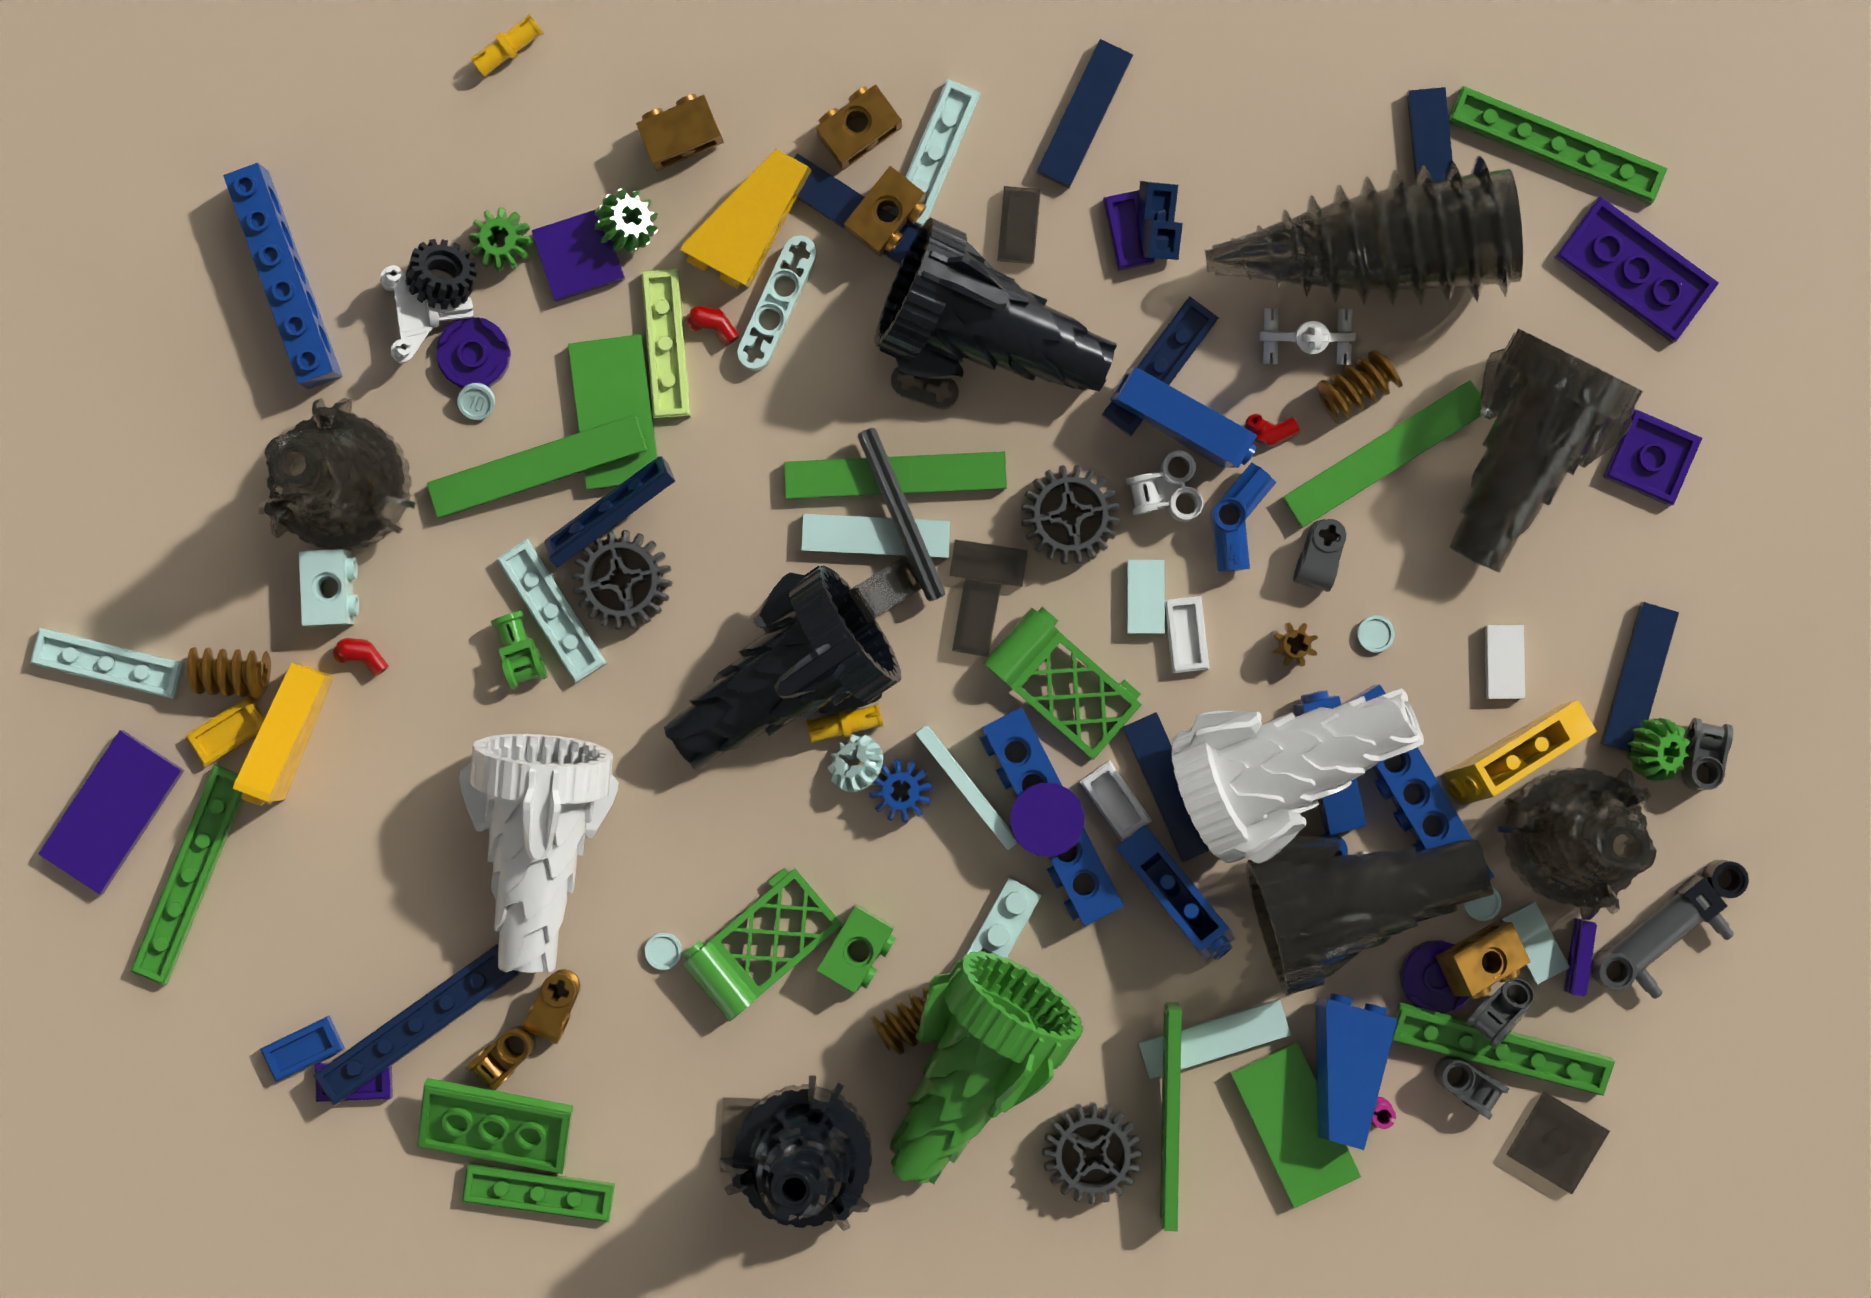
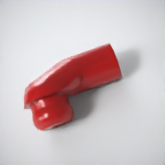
[685,305,740,346]
[1245,414,1300,447]
[333,638,389,677]

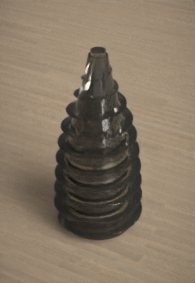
[1205,156,1523,307]

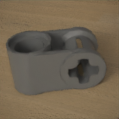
[1293,519,1346,592]
[1681,717,1733,790]
[1465,978,1535,1049]
[1434,1056,1509,1120]

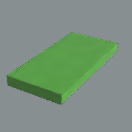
[568,334,658,490]
[1230,1041,1361,1209]
[417,1078,573,1174]

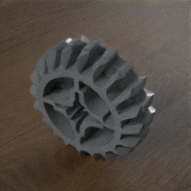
[1021,465,1120,565]
[572,530,673,630]
[1042,1102,1143,1204]

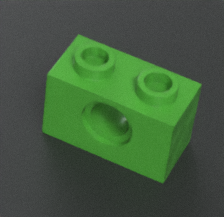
[817,904,896,993]

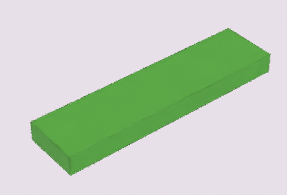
[462,1163,615,1222]

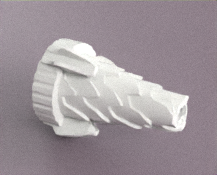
[1172,688,1424,864]
[459,734,619,973]

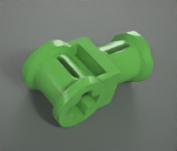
[490,611,548,690]

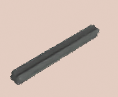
[858,428,945,601]

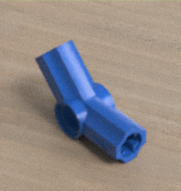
[1210,462,1276,572]

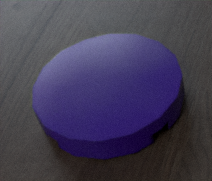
[437,317,511,389]
[1010,782,1085,857]
[1400,940,1470,1013]

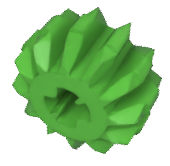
[594,189,658,254]
[468,207,533,272]
[1626,718,1690,781]

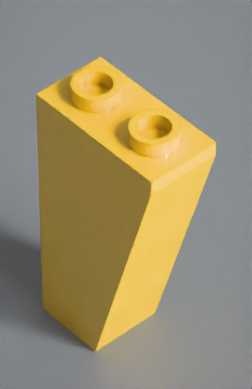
[680,149,812,289]
[233,662,334,806]
[1443,699,1597,805]

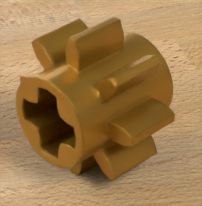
[1272,622,1318,667]

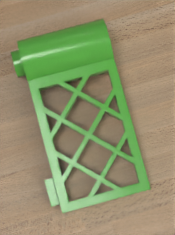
[983,607,1142,760]
[682,868,843,1021]

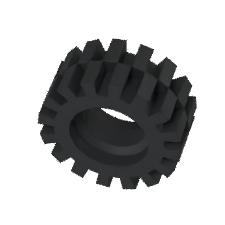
[405,239,477,309]

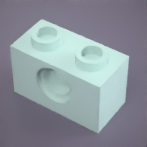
[299,549,359,627]

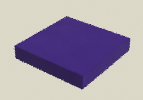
[532,210,625,302]
[1603,409,1702,506]

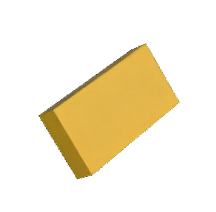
[185,696,265,767]

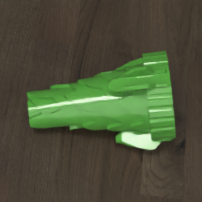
[890,951,1083,1184]

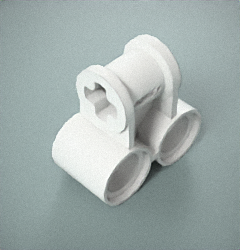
[1125,450,1203,522]

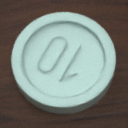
[457,383,495,420]
[1357,615,1395,652]
[1463,884,1501,921]
[645,932,682,970]

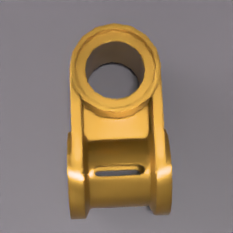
[523,969,581,1044]
[465,1025,536,1091]

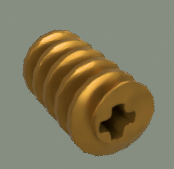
[1317,349,1403,424]
[187,647,271,698]
[871,986,928,1055]

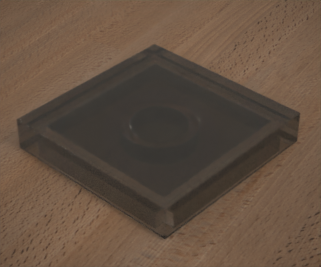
[1506,1091,1610,1194]

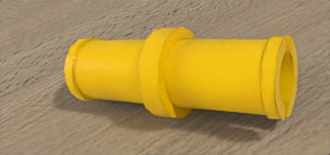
[470,14,544,77]
[806,703,883,743]

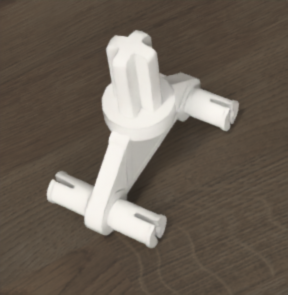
[380,265,474,364]
[1259,308,1356,365]

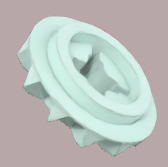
[827,734,883,792]

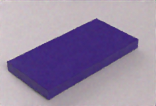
[1554,196,1719,344]
[38,730,185,895]

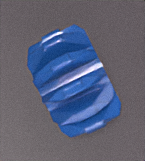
[870,759,932,822]

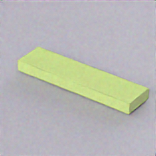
[641,269,691,419]

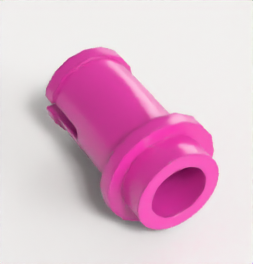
[1371,1097,1396,1129]

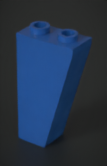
[1110,367,1257,468]
[1293,690,1367,835]
[1116,825,1235,962]
[1315,993,1398,1150]

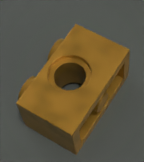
[816,84,902,170]
[844,166,927,257]
[1435,922,1531,999]

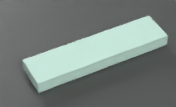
[890,79,981,228]
[801,514,950,558]
[496,539,607,683]
[30,628,185,699]
[915,725,1018,850]
[1138,998,1291,1079]

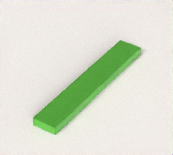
[1449,86,1668,205]
[1282,379,1490,528]
[427,415,648,518]
[784,451,1007,499]
[130,765,243,985]
[1160,1002,1182,1231]
[1392,1002,1615,1096]

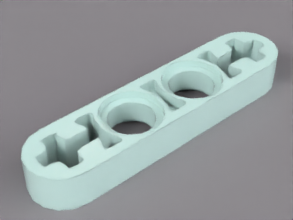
[737,235,817,371]

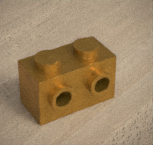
[636,94,724,171]

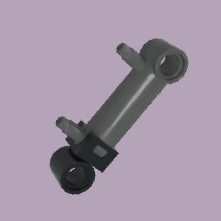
[1591,859,1749,999]

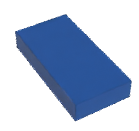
[260,1015,345,1082]

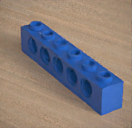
[223,163,343,389]
[1341,684,1495,900]
[979,707,1124,926]

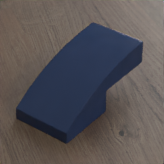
[1138,181,1183,260]

